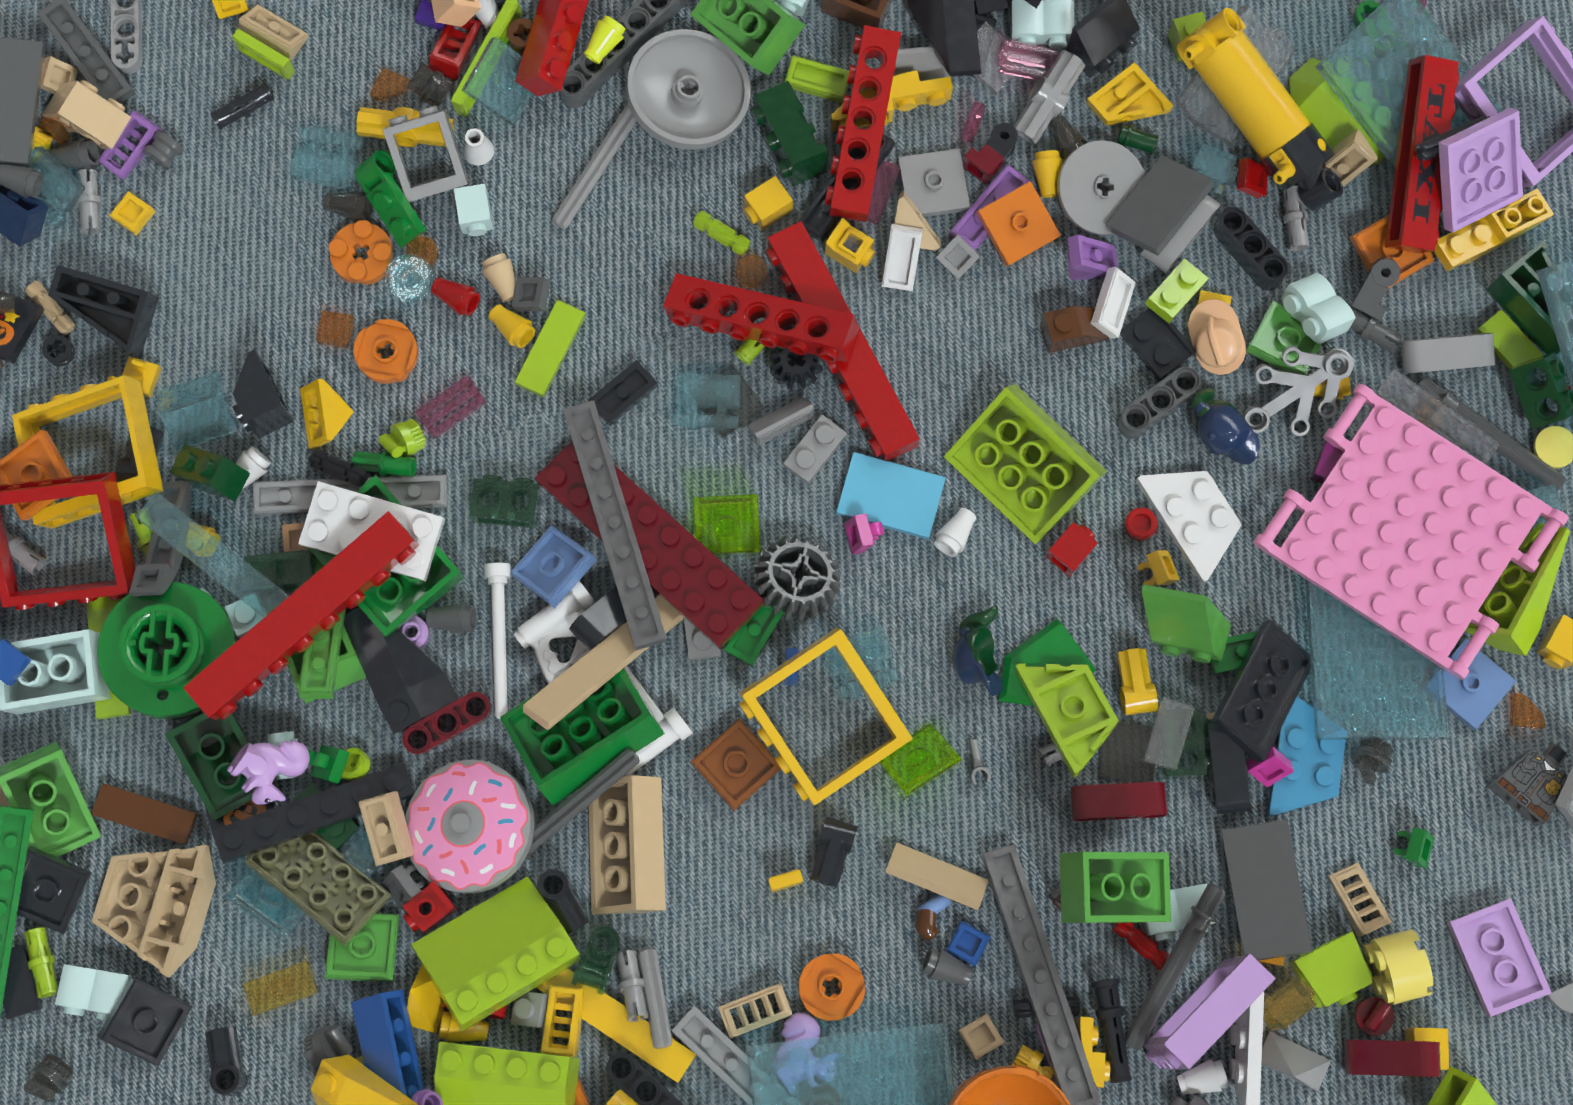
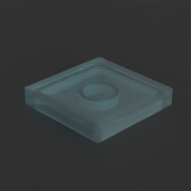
[462,37,533,125]

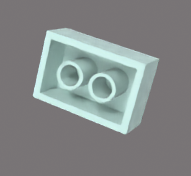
[0,629,111,715]

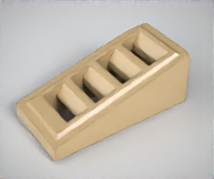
[1327,863,1392,937]
[718,983,793,1039]

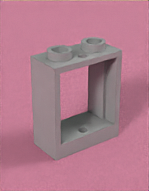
[383,105,469,202]

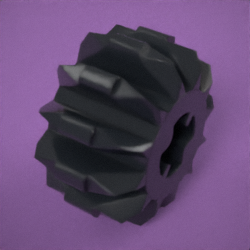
[770,346,823,390]

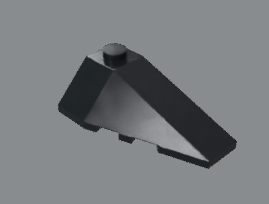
[907,0,981,76]
[344,607,459,734]

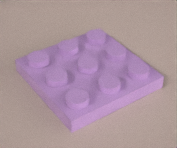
[1439,108,1523,232]

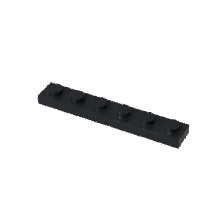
[211,763,415,864]

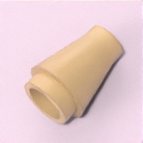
[482,253,516,303]

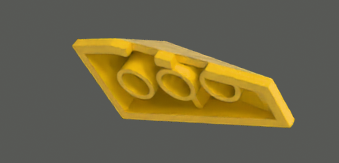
[310,1054,418,1105]

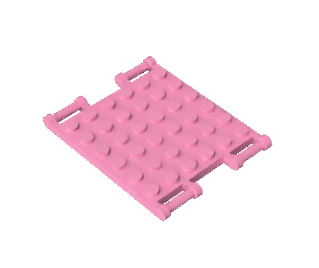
[1253,383,1569,680]

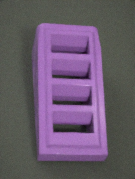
[99,110,164,180]

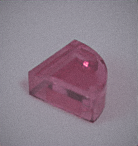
[961,101,986,143]

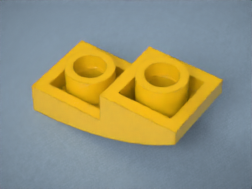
[1074,1017,1110,1088]

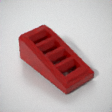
[429,18,482,80]

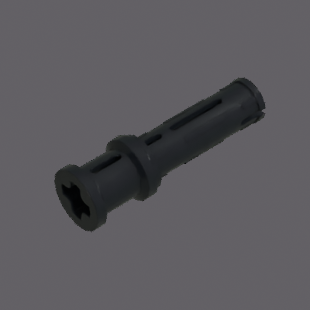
[1090,978,1132,1083]

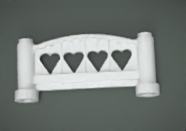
[514,581,693,777]

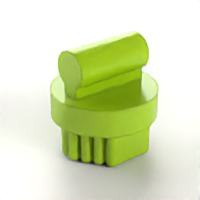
[378,419,426,458]

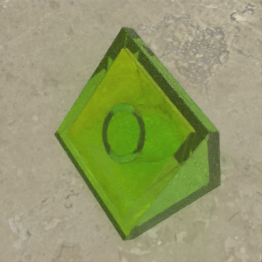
[693,494,761,554]
[878,723,962,801]

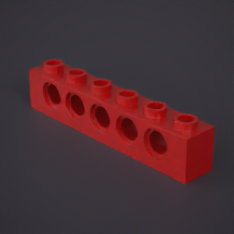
[825,25,901,222]
[663,273,859,362]

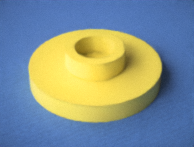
[1533,426,1573,469]

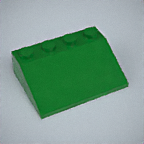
[309,475,465,637]
[500,668,665,805]

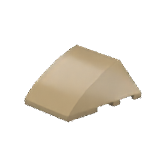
[92,845,216,978]

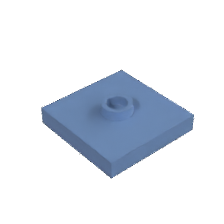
[510,525,597,609]
[1423,639,1517,731]

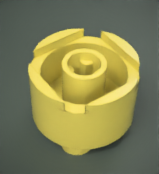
[1363,929,1433,1005]

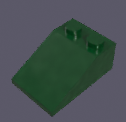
[165,711,255,821]

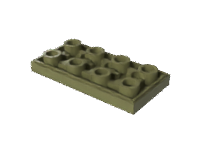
[245,832,391,946]

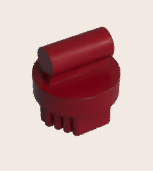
[1353,997,1394,1036]

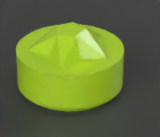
[341,748,371,782]

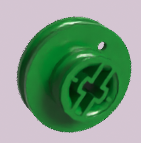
[98,582,239,720]

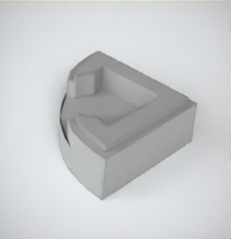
[1546,982,1573,1014]

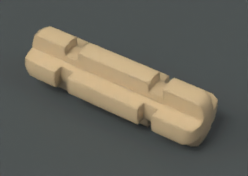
[25,281,76,335]

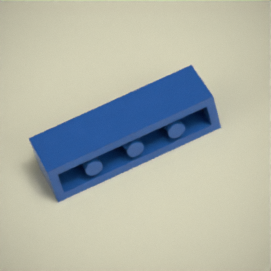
[351,989,424,1099]

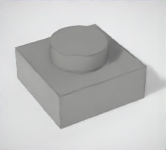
[936,234,981,279]
[511,992,549,1028]

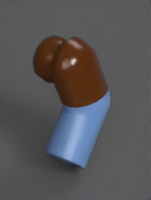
[915,894,951,940]

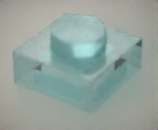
[343,832,383,878]

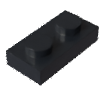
[588,360,658,427]

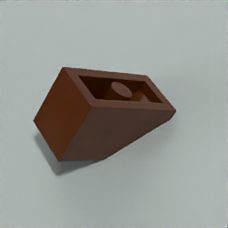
[1040,306,1109,353]

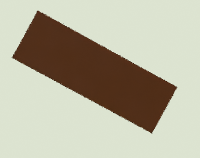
[91,783,198,846]

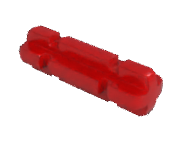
[1113,922,1169,971]

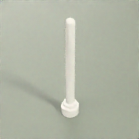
[484,563,511,719]

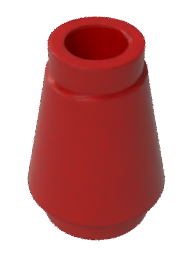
[431,277,480,316]

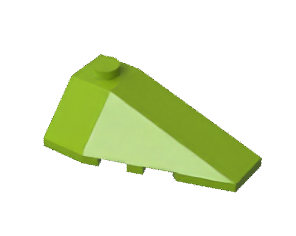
[1465,523,1570,656]

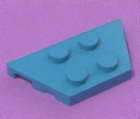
[1267,696,1347,817]

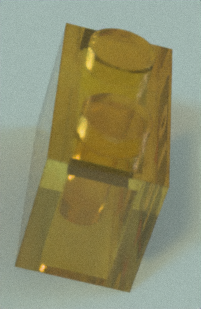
[1263,977,1317,1030]

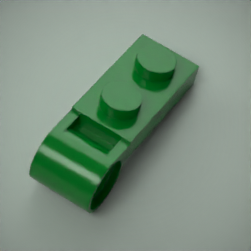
[355,150,427,248]

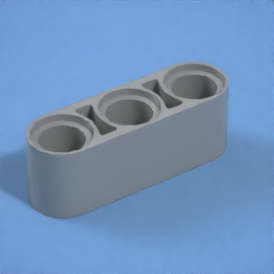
[1141,194,1221,274]
[1401,333,1495,373]

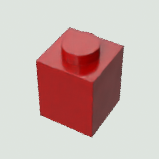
[1045,522,1098,578]

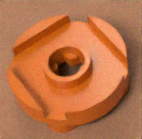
[329,220,394,285]
[353,319,419,384]
[799,953,865,1021]

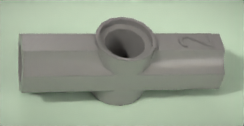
[1014,50,1086,144]

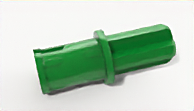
[351,451,417,478]

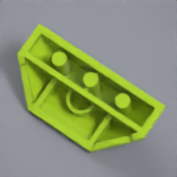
[1289,58,1399,165]

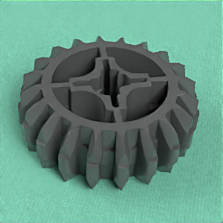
[754,535,842,622]

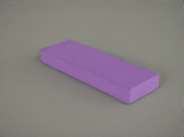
[949,164,1032,251]

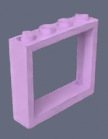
[1454,16,1573,188]
[1143,953,1276,1070]

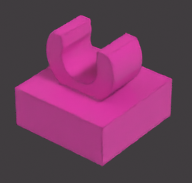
[844,513,884,555]
[1246,746,1294,787]

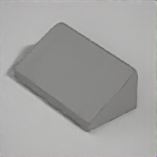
[894,46,950,81]
[748,397,814,446]

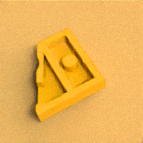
[1086,62,1173,126]

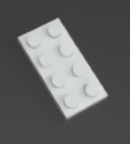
[298,481,445,581]

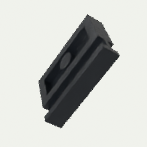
[1120,309,1196,381]

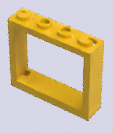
[12,375,164,529]
[738,627,913,806]

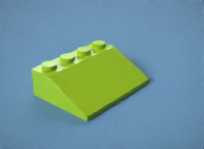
[943,384,1108,545]
[411,876,580,1032]
[434,1042,580,1105]

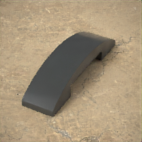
[129,481,191,596]

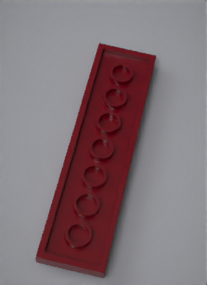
[535,441,764,649]

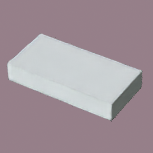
[881,224,923,292]
[1090,267,1136,338]

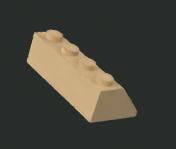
[588,775,666,915]

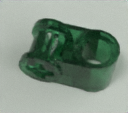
[571,926,620,995]

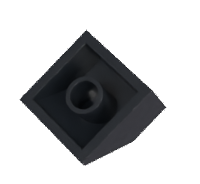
[1066,0,1140,78]
[232,349,294,438]

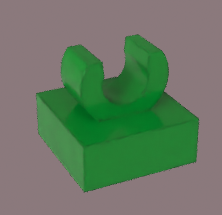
[308,745,350,784]
[1393,827,1435,869]

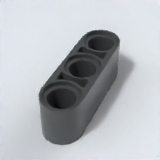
[1118,366,1201,439]

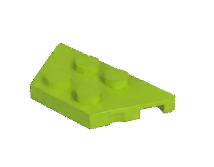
[1014,663,1119,778]

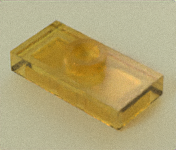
[243,961,319,1016]

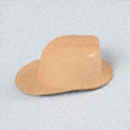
[1188,299,1246,375]

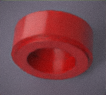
[1124,507,1158,541]

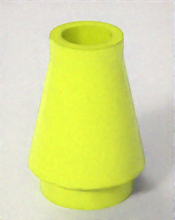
[583,15,626,65]

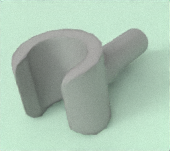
[969,739,991,785]

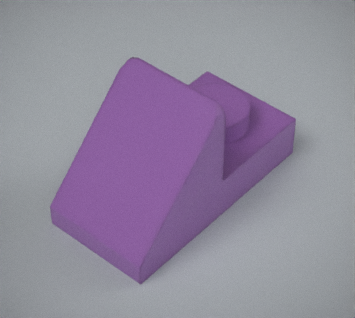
[1067,234,1118,280]

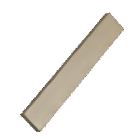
[523,595,684,730]

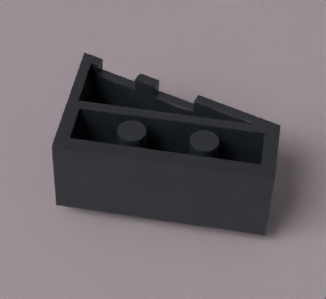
[48,265,159,358]

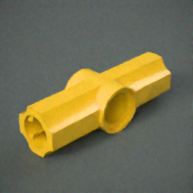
[356,107,454,147]

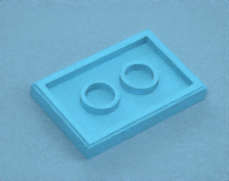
[836,452,946,540]

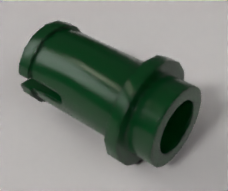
[1117,124,1159,155]

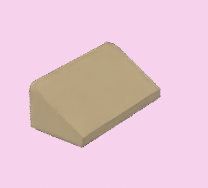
[238,4,309,61]
[1322,129,1378,187]
[358,791,415,866]

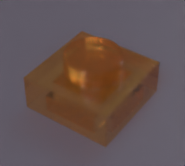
[316,310,356,349]

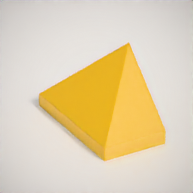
[300,379,354,450]
[407,965,445,1034]

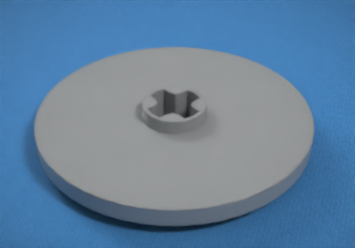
[1057,140,1145,235]

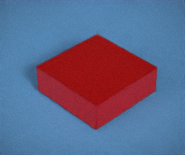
[1237,157,1268,198]

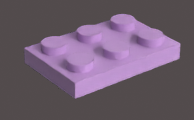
[1447,898,1552,1017]

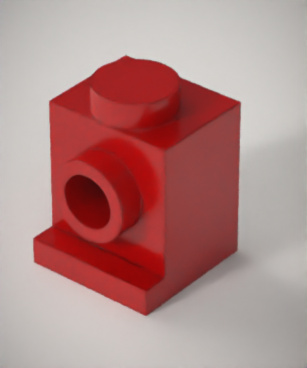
[403,880,458,934]

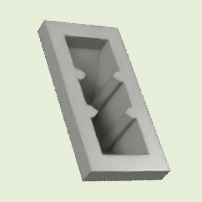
[1261,1031,1331,1092]

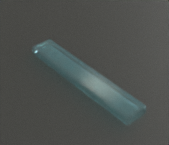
[135,492,289,618]

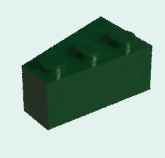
[751,81,827,187]
[1486,239,1573,355]

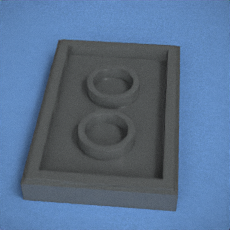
[1106,155,1214,256]

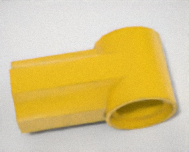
[1117,648,1158,715]

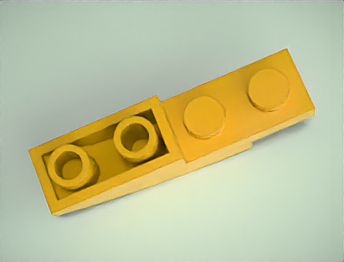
[831,70,953,132]
[1434,188,1554,272]

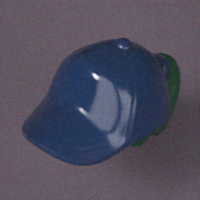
[1191,385,1260,465]
[952,605,1003,696]

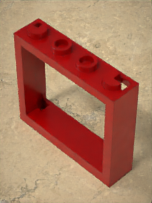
[0,472,136,610]

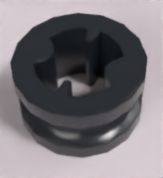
[42,335,75,367]

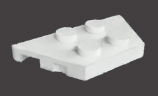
[1136,471,1242,584]
[1229,991,1264,1105]

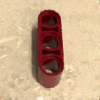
[402,692,492,755]
[1070,782,1168,821]
[1345,1040,1441,1077]

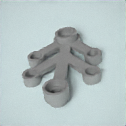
[1243,346,1354,436]

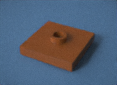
[690,718,781,812]

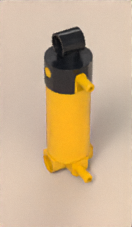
[1177,8,1343,211]

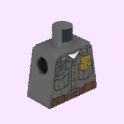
[1486,743,1568,827]

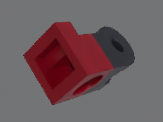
[963,123,1018,185]

